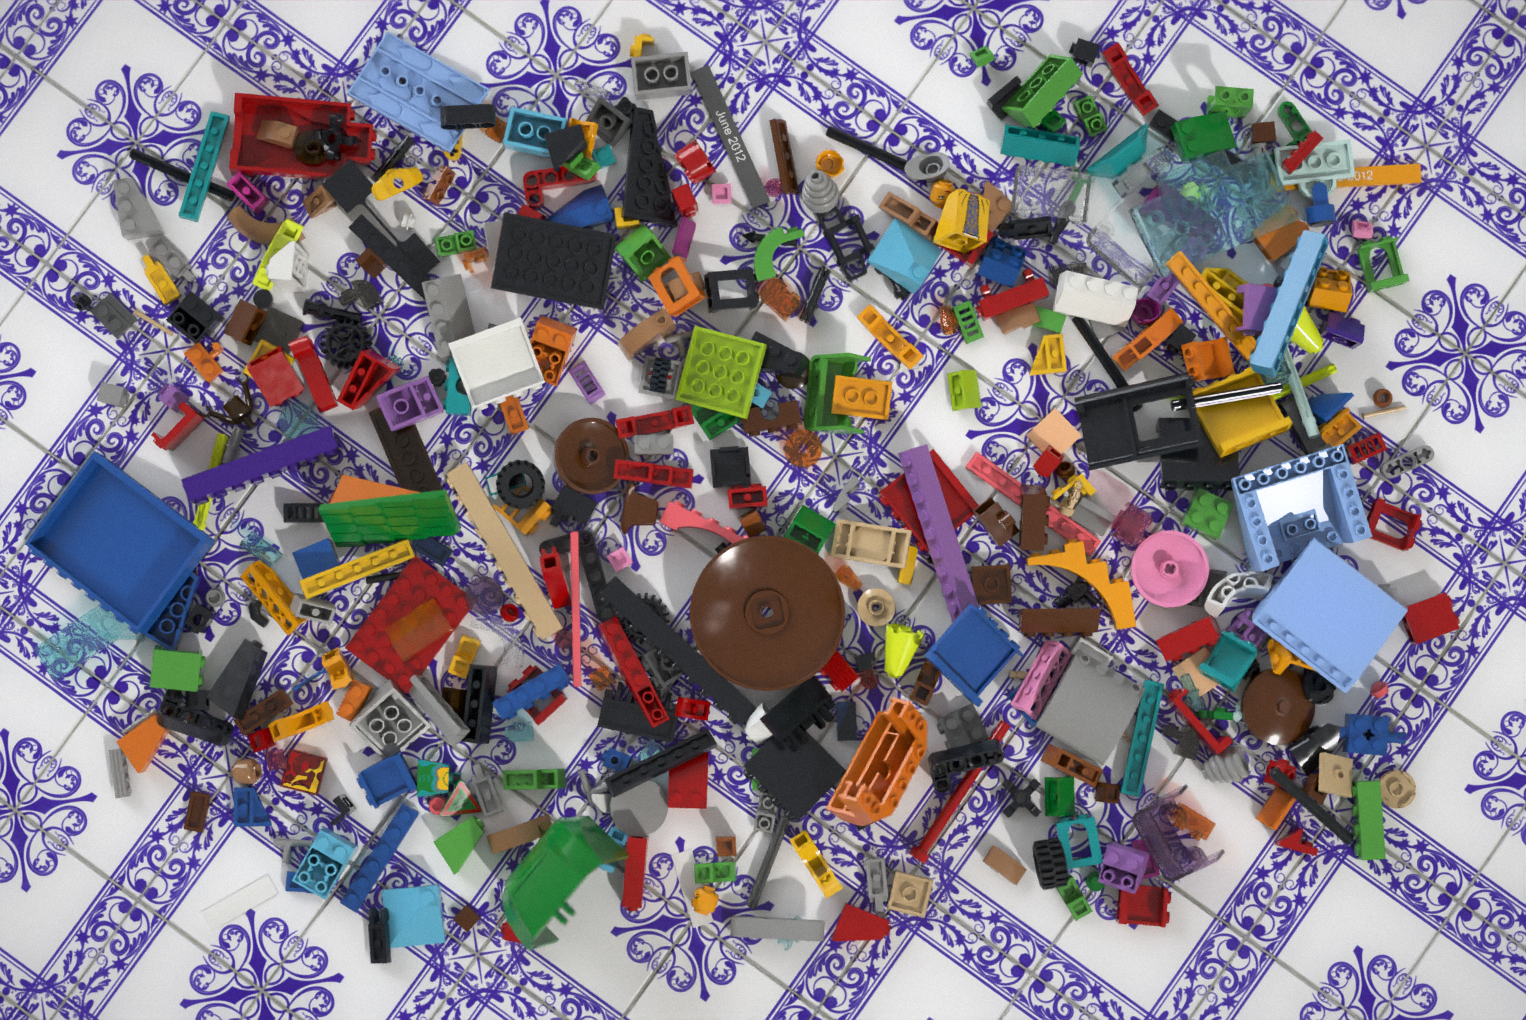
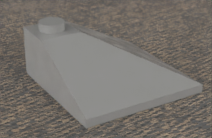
[349,679,431,759]

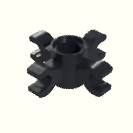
[312,113,358,161]
[1001,779,1041,818]

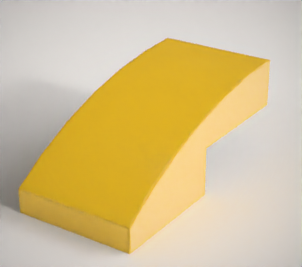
[448,634,481,679]

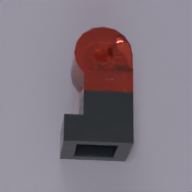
[854,652,878,689]

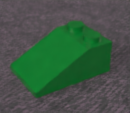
[1171,111,1237,164]

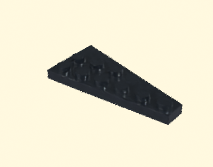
[621,107,678,228]

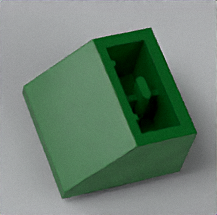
[784,505,836,554]

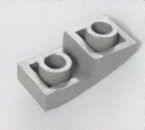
[833,476,860,513]
[753,792,777,833]

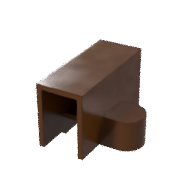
[972,497,1020,547]

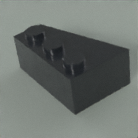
[751,331,809,379]

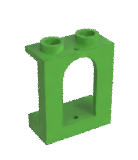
[1206,86,1254,119]
[1356,236,1409,293]

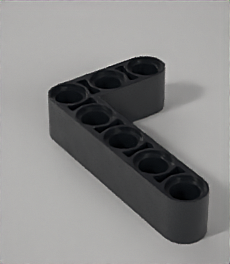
[539,530,615,622]

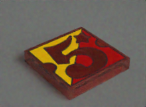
[280,749,328,796]

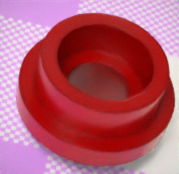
[500,604,519,623]

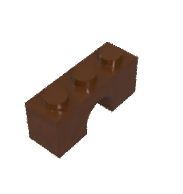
[742,400,801,437]
[908,645,941,706]

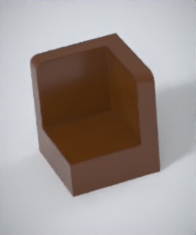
[1250,121,1276,145]
[355,247,387,279]

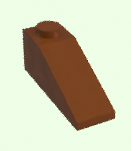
[1040,743,1103,787]

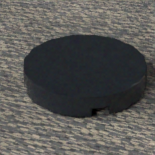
[1301,669,1336,705]

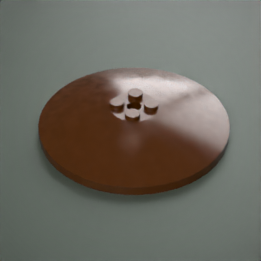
[690,535,845,691]

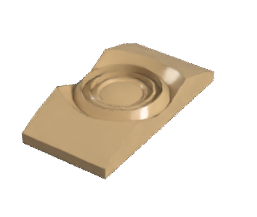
[830,519,912,569]

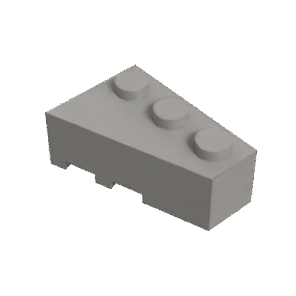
[113,177,165,240]

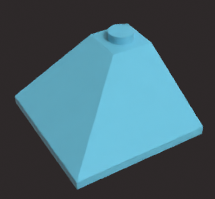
[867,218,942,294]
[382,884,446,948]

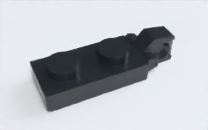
[998,216,1052,240]

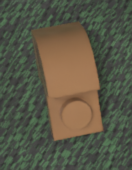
[665,271,705,303]

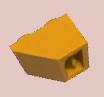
[1308,267,1352,312]

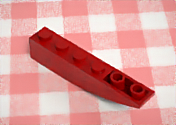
[597,617,670,728]

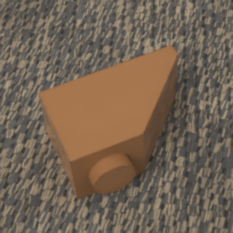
[257,120,299,150]

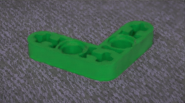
[1267,101,1312,171]

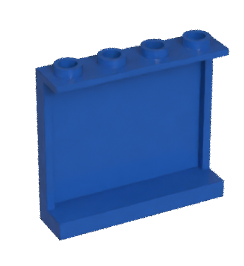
[924,604,1024,707]

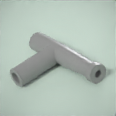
[666,331,693,358]
[577,769,609,808]
[273,838,314,864]

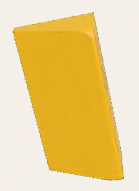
[897,545,918,585]

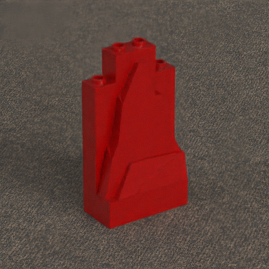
[229,93,377,181]

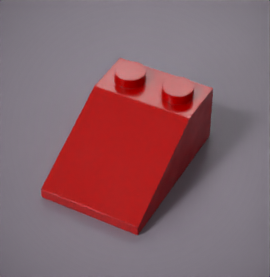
[668,751,709,809]

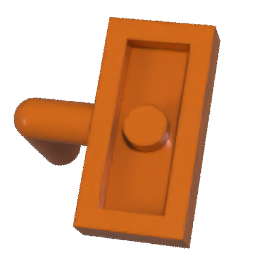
[184,342,224,383]

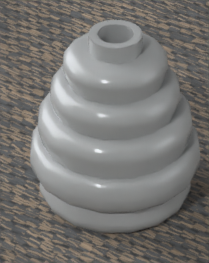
[801,170,839,213]
[1202,745,1250,784]

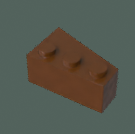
[1019,484,1050,551]

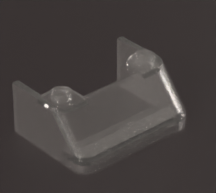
[1086,198,1179,288]

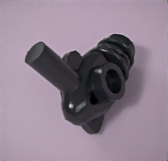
[1054,578,1100,608]

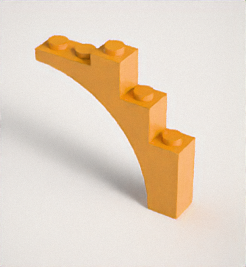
[1026,538,1136,630]

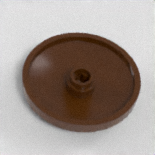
[553,418,629,495]
[1240,668,1315,745]

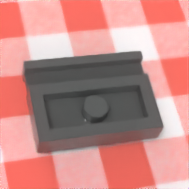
[90,292,138,339]

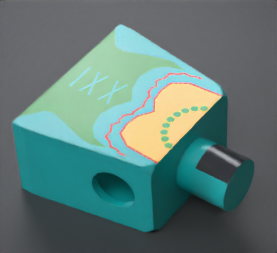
[417,759,462,797]

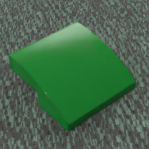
[691,405,742,441]

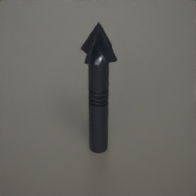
[741,231,798,247]

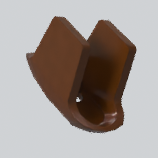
[620,481,659,536]

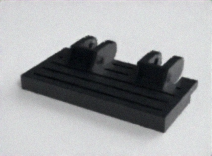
[760,676,836,751]
[597,682,678,743]

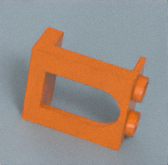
[648,256,707,317]

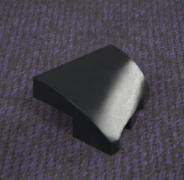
[544,124,588,172]

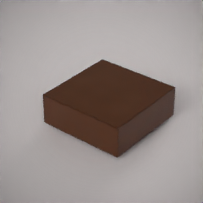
[453,904,481,932]

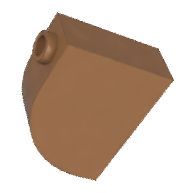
[618,308,676,361]

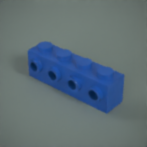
[492,663,571,720]

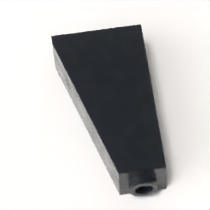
[206,639,268,721]

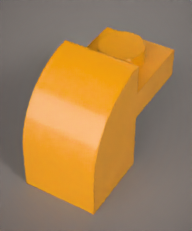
[321,647,355,690]

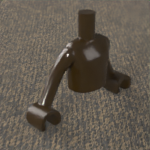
[199,373,256,430]

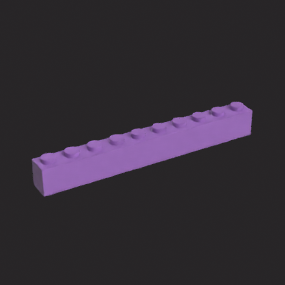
[898,444,978,623]

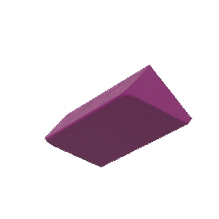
[672,217,696,259]

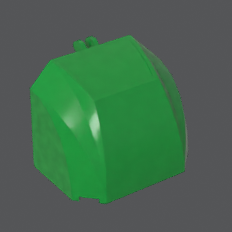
[502,816,630,951]

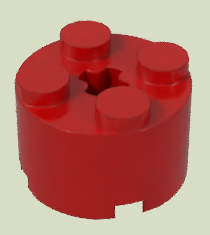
[674,139,716,184]

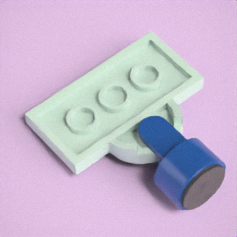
[1274,139,1355,228]

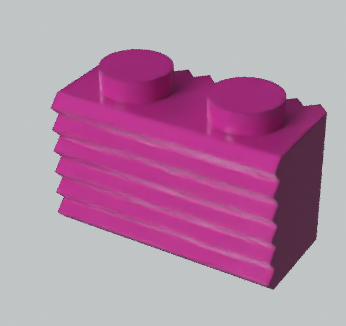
[226,172,270,214]

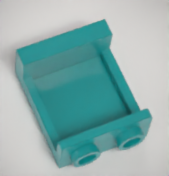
[1198,630,1258,693]

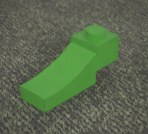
[503,768,566,790]

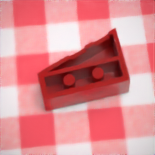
[1156,614,1222,662]

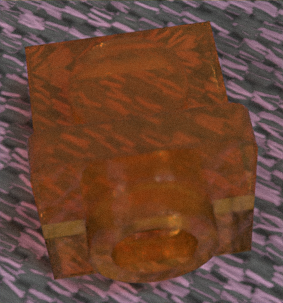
[462,247,489,274]

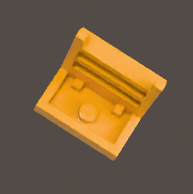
[492,486,552,537]
[1267,638,1317,675]

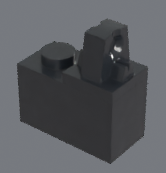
[549,485,599,528]

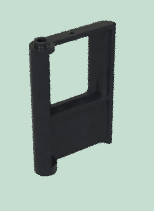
[1074,372,1203,471]

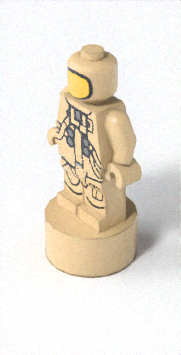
[1058,481,1083,517]

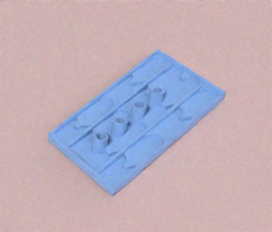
[346,32,491,153]

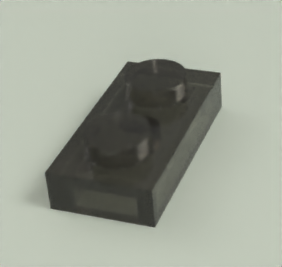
[1047,262,1088,287]

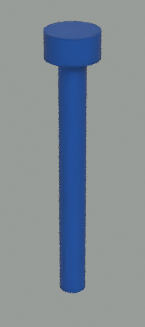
[292,666,328,691]

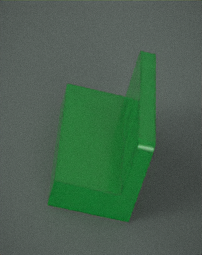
[1045,777,1075,817]

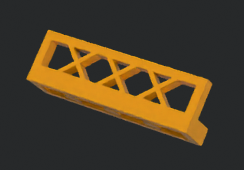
[240,558,309,635]

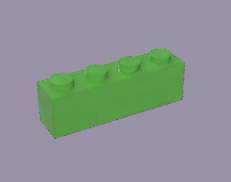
[1351,780,1386,860]

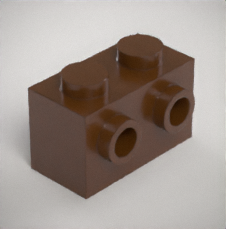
[224,299,268,346]

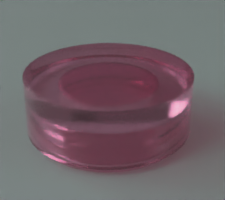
[555,630,572,649]

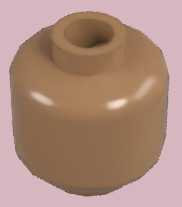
[231,759,262,784]

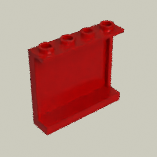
[878,449,979,553]

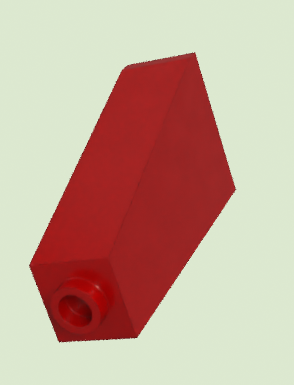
[622,835,649,911]

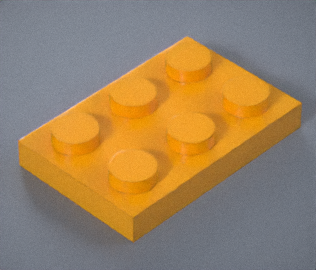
[831,375,892,420]

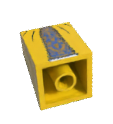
[933,189,990,253]

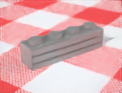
[109,748,132,798]

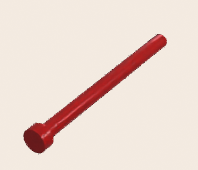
[908,720,1011,864]

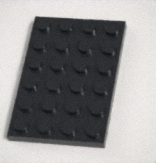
[490,212,617,310]

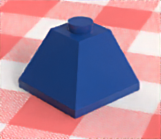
[1307,393,1354,426]

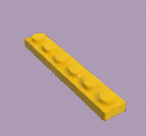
[299,539,415,600]

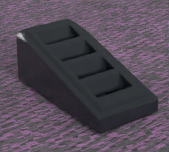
[283,503,324,523]

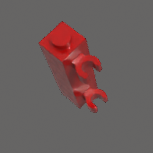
[975,268,1050,321]
[539,546,572,609]

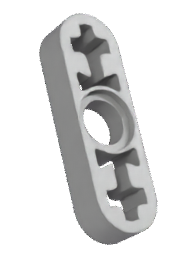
[1380,445,1434,479]

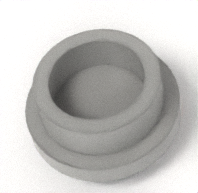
[206,588,225,607]

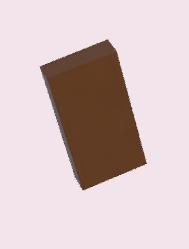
[184,791,211,833]

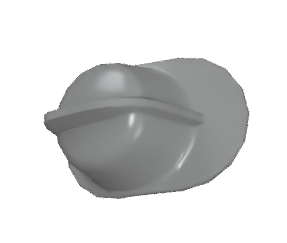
[905,152,950,183]

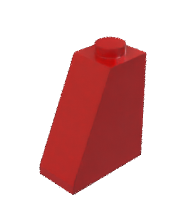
[831,902,891,942]

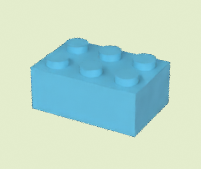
[503,107,568,158]

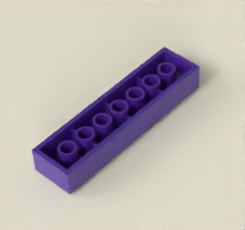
[181,426,341,506]

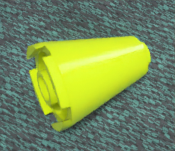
[1290,305,1324,354]
[884,623,924,678]

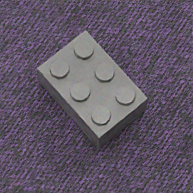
[631,52,692,100]

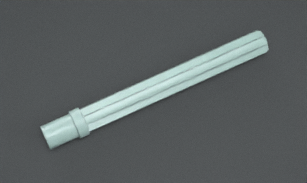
[1282,347,1320,439]

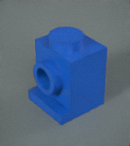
[601,747,632,772]

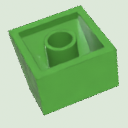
[614,224,671,282]

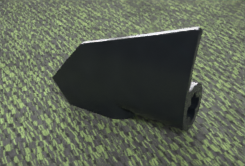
[1288,723,1340,776]

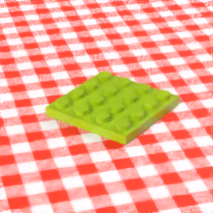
[675,326,767,419]

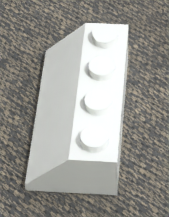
[266,241,309,293]
[1053,270,1139,328]

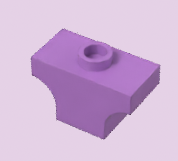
[158,382,190,413]

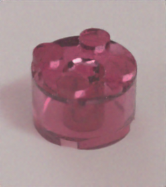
[1110,502,1153,547]

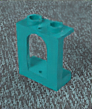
[1054,813,1103,869]

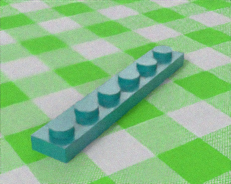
[178,111,230,222]
[1120,680,1164,797]

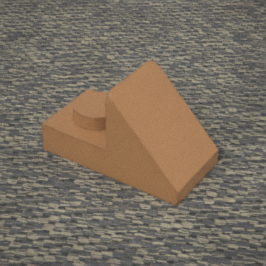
[303,184,337,219]

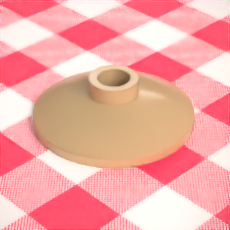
[857,588,896,627]

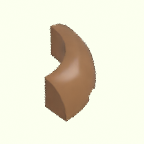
[227,205,305,246]

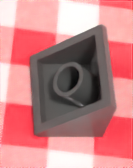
[586,96,631,147]

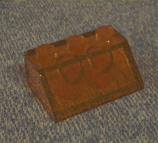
[385,597,455,661]

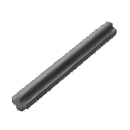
[746,816,790,909]

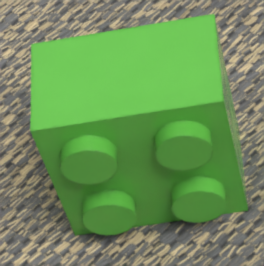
[1180,489,1234,540]

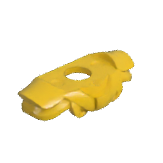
[371,167,423,201]

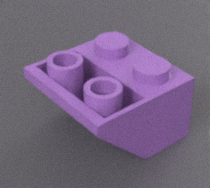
[1098,841,1150,894]

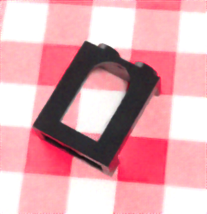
[704,268,759,313]

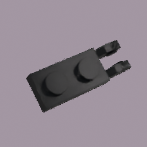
[368,908,391,964]

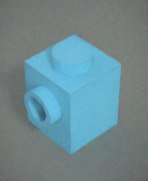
[751,383,772,410]

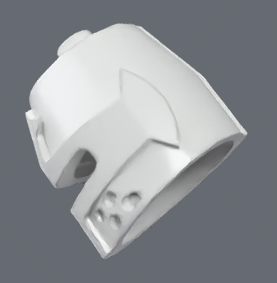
[743,701,773,745]

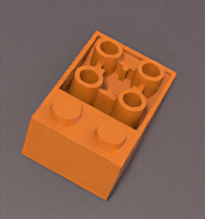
[530,315,578,386]

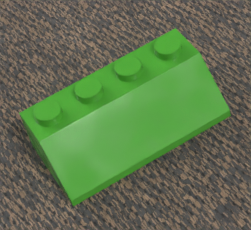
[1001,54,1083,128]

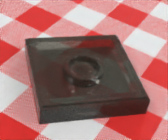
[254,306,305,354]

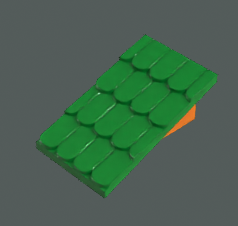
[318,474,461,547]

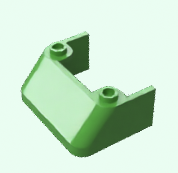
[804,353,871,434]

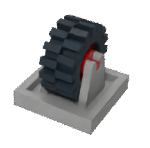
[638,355,683,400]

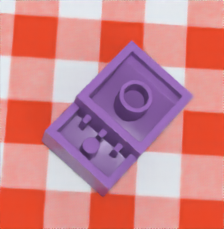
[375,376,444,432]

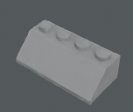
[422,273,475,358]

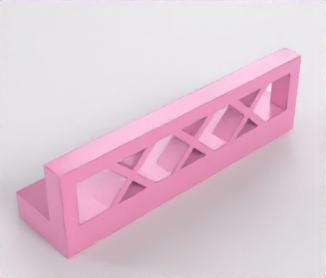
[1010,639,1072,720]

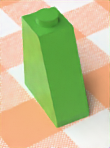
[434,815,485,874]

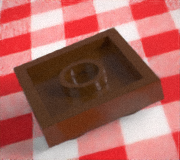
[971,565,1012,605]

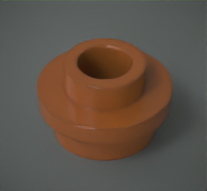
[1373,389,1392,408]

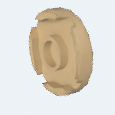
[1378,770,1416,809]

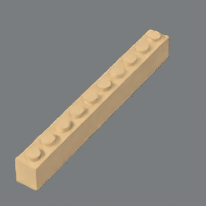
[446,462,564,640]

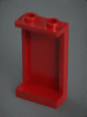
[1166,688,1233,755]

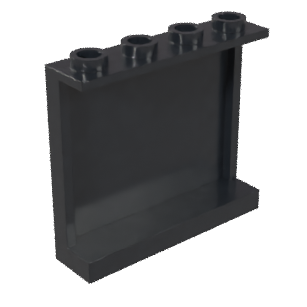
[1156,418,1240,491]
[741,726,846,822]

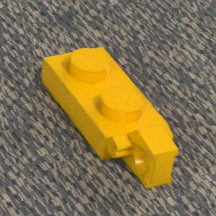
[142,254,182,306]

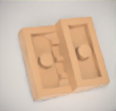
[1026,408,1082,454]
[1172,646,1218,701]

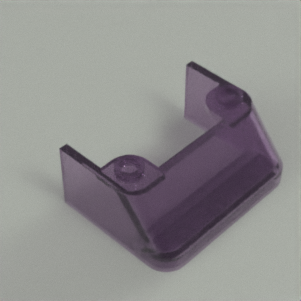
[1132,784,1225,882]

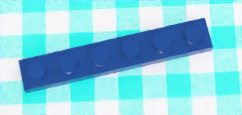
[340,803,420,913]

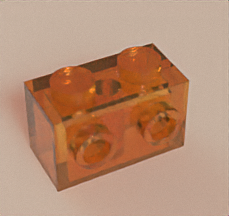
[1169,803,1216,841]

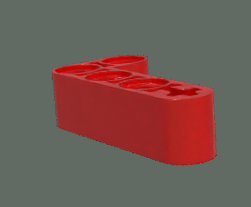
[523,166,598,210]
[289,335,338,413]

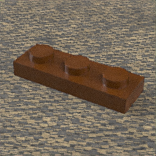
[233,688,294,736]

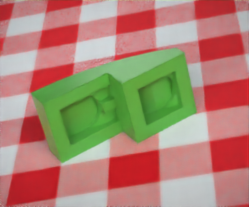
[562,152,600,181]
[1031,306,1067,334]
[694,861,737,884]
[1057,875,1092,921]

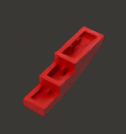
[613,459,694,489]

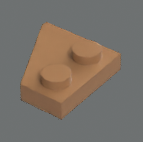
[983,181,1015,233]

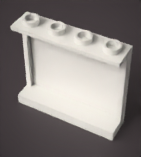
[448,317,545,411]

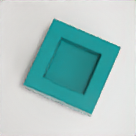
[592,144,616,169]

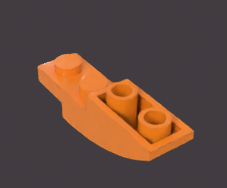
[1112,307,1183,372]

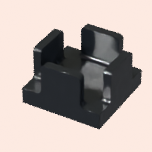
[710,446,751,488]

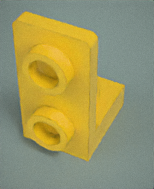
[1050,474,1096,502]

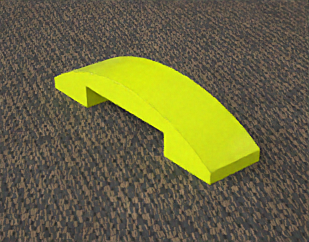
[252,218,304,292]

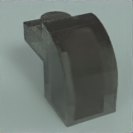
[338,279,385,311]
[1159,724,1199,760]

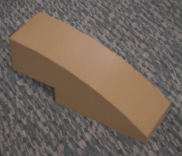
[879,192,938,241]

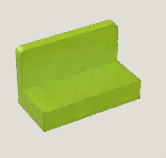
[947,370,981,411]

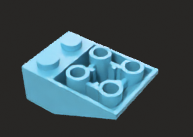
[292,827,358,900]

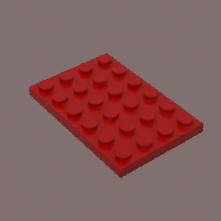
[345,555,477,694]

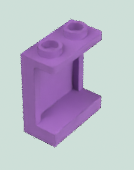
[1236,283,1278,336]

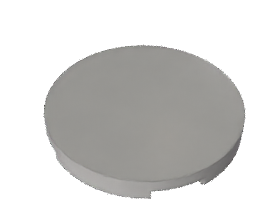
[610,780,668,836]

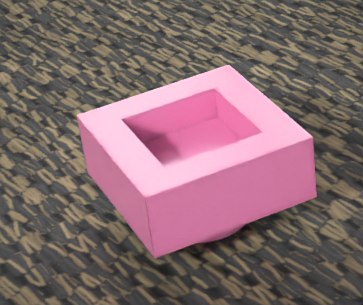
[712,183,732,204]
[1351,220,1373,240]
[606,546,633,573]

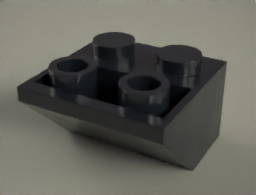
[166,291,225,344]

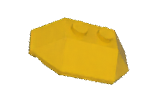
[1201,267,1248,324]

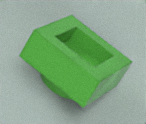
[969,45,995,68]

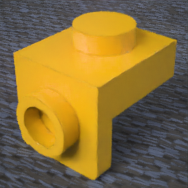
[630,34,655,57]

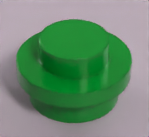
[1086,872,1105,891]

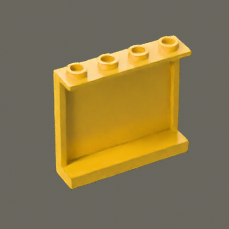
[1193,367,1292,458]

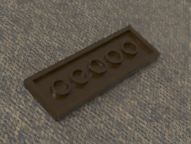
[368,408,443,493]

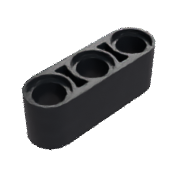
[440,104,496,130]

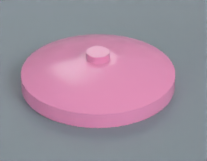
[1131,530,1209,608]

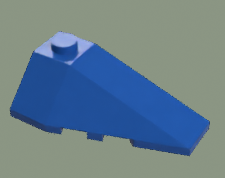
[546,184,614,229]

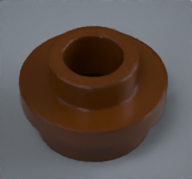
[1056,461,1075,479]

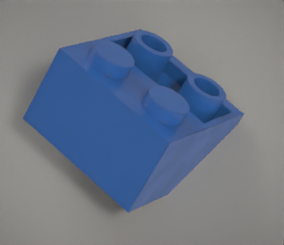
[977,237,1027,288]

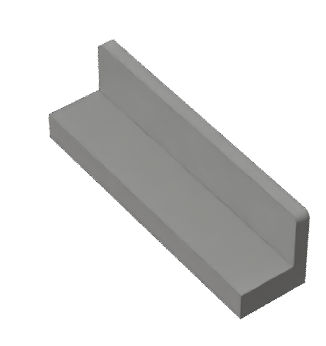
[408,674,470,746]

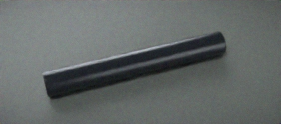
[366,571,402,584]

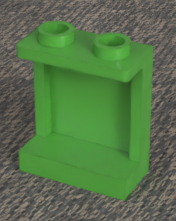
[150,645,206,692]

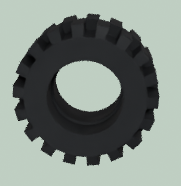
[496,460,545,510]
[1033,838,1068,890]

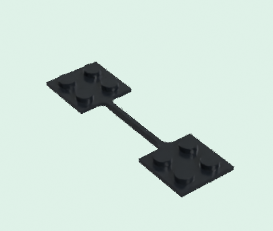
[322,159,440,274]

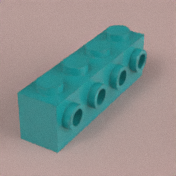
[1000,125,1080,166]

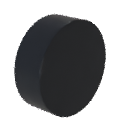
[253,289,274,309]

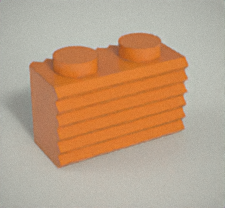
[336,680,373,722]

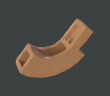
[486,814,552,854]

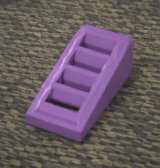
[568,361,606,404]

